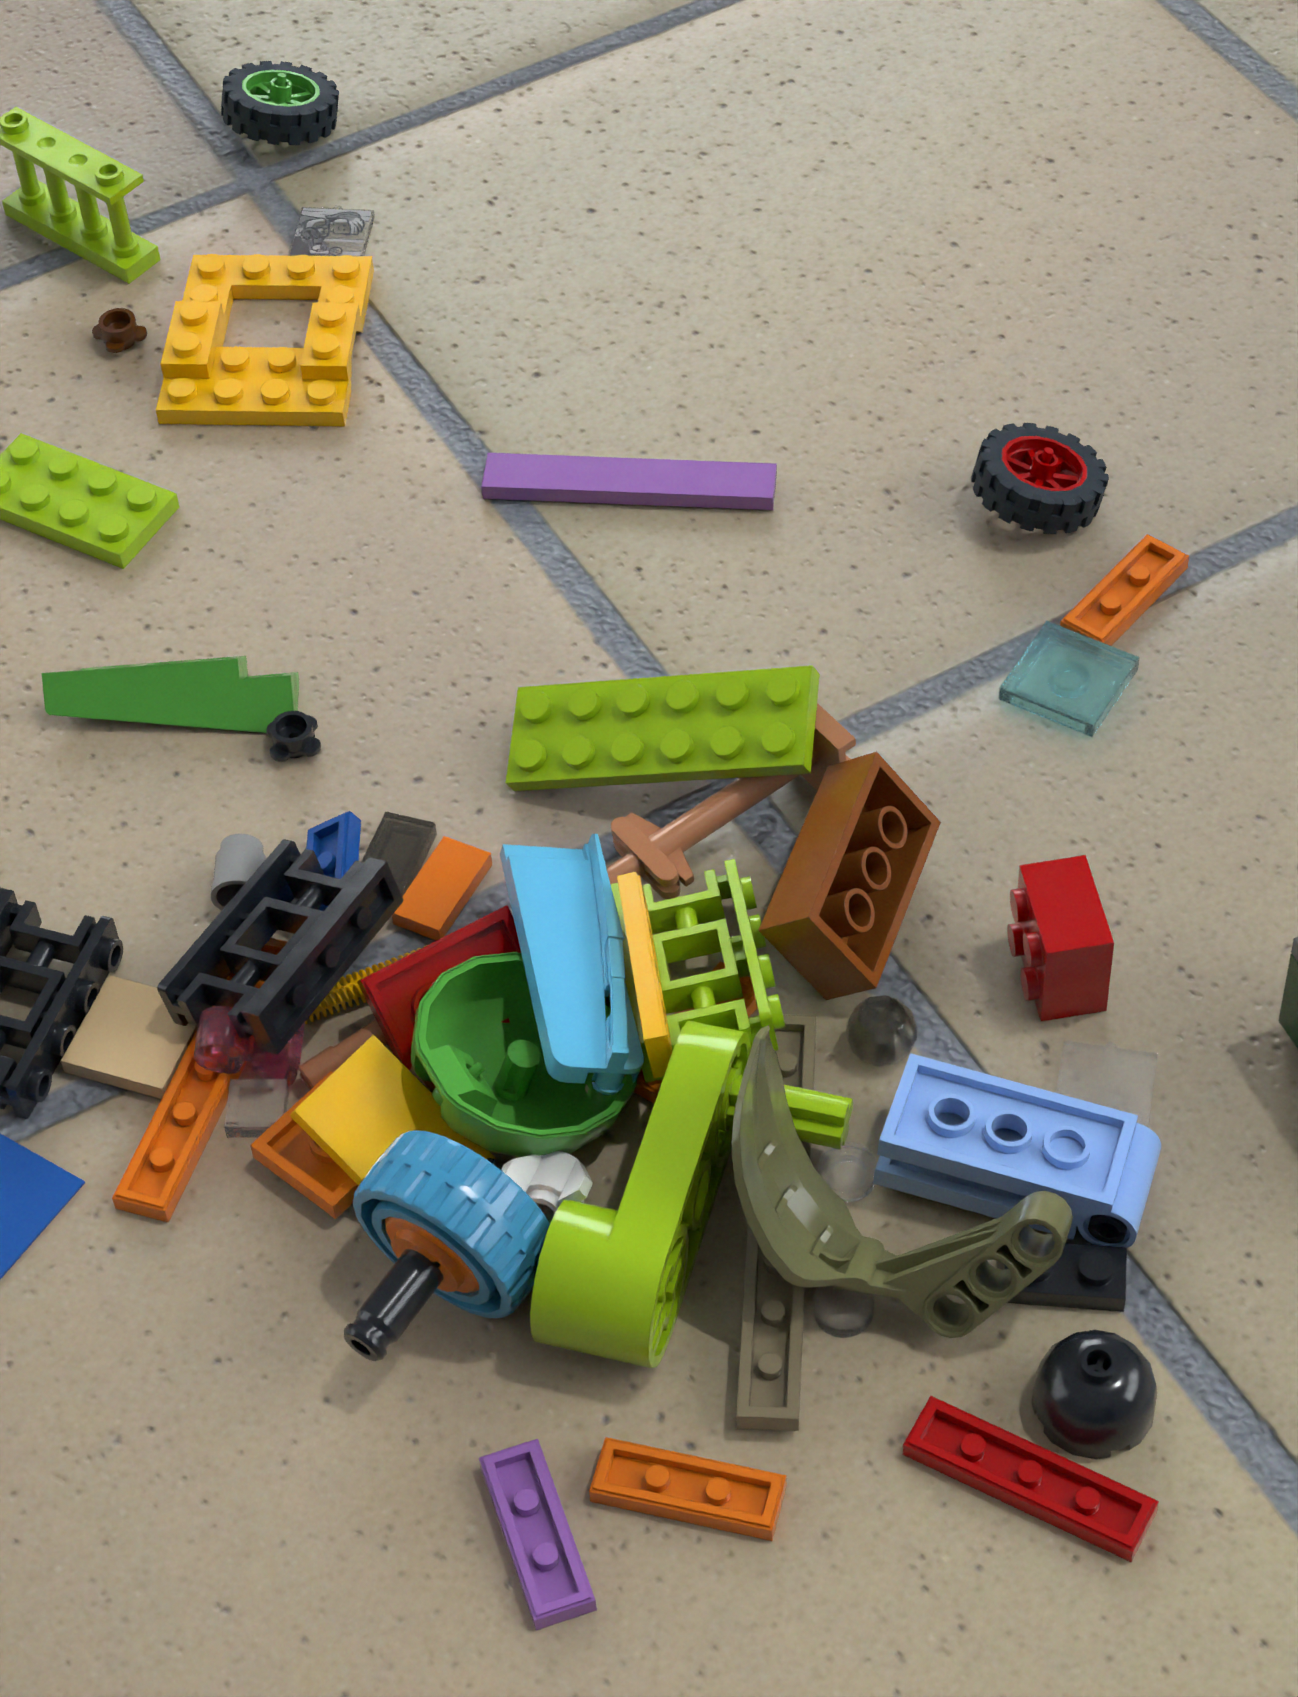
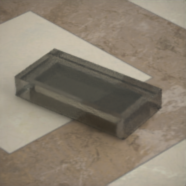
[361,811,437,896]

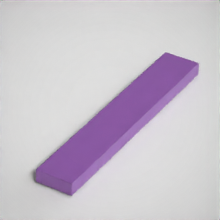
[481,453,777,510]

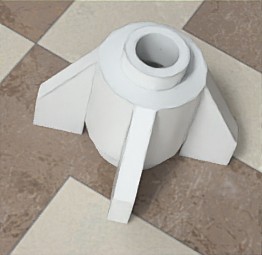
[501,1151,593,1223]

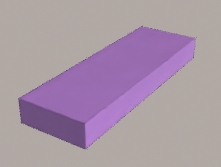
[479,1439,597,1630]

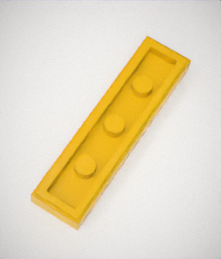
[617,872,673,1078]

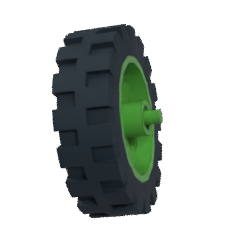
[221,61,339,145]

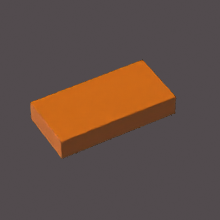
[392,836,492,941]

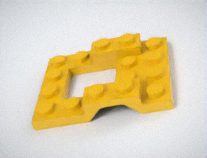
[156,254,374,427]

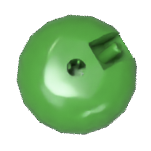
[411,952,637,1157]

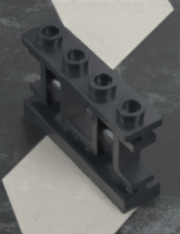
[157,839,404,1055]
[0,887,123,1119]

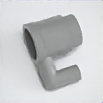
[211,834,299,910]

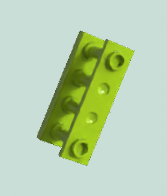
[0,107,161,284]

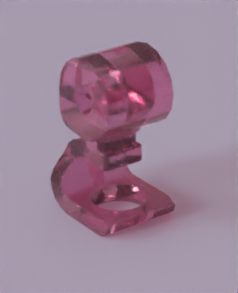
[194,1006,305,1088]

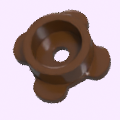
[92,308,147,353]

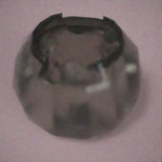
[846,995,918,1067]

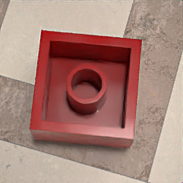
[1007,855,1114,1021]

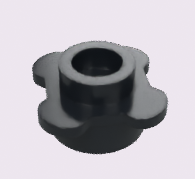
[266,711,321,762]

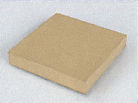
[61,975,201,1099]

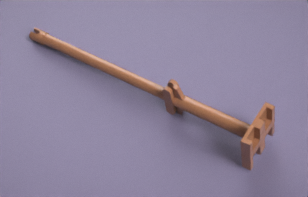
[297,703,856,1090]

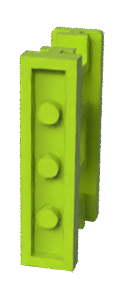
[611,859,786,1083]

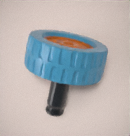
[344,1130,550,1361]

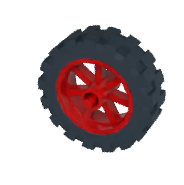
[971,423,1109,534]

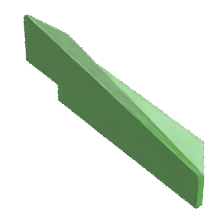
[41,656,299,733]

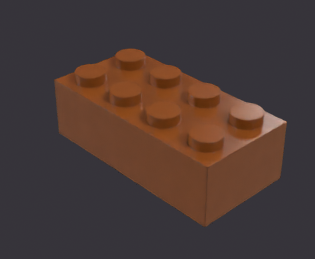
[758,751,941,1000]

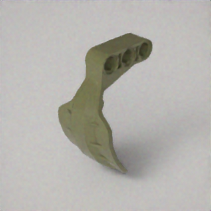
[732,1025,1073,1338]

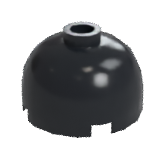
[1032,1330,1157,1459]

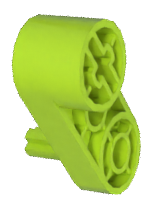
[530,1020,853,1368]

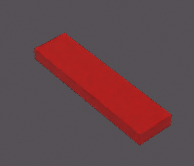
[903,1396,1159,1562]

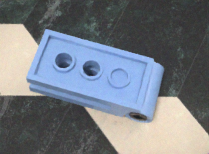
[873,1053,1161,1248]

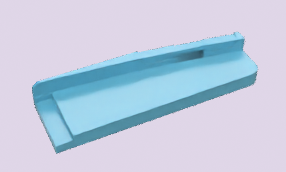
[500,834,644,1095]

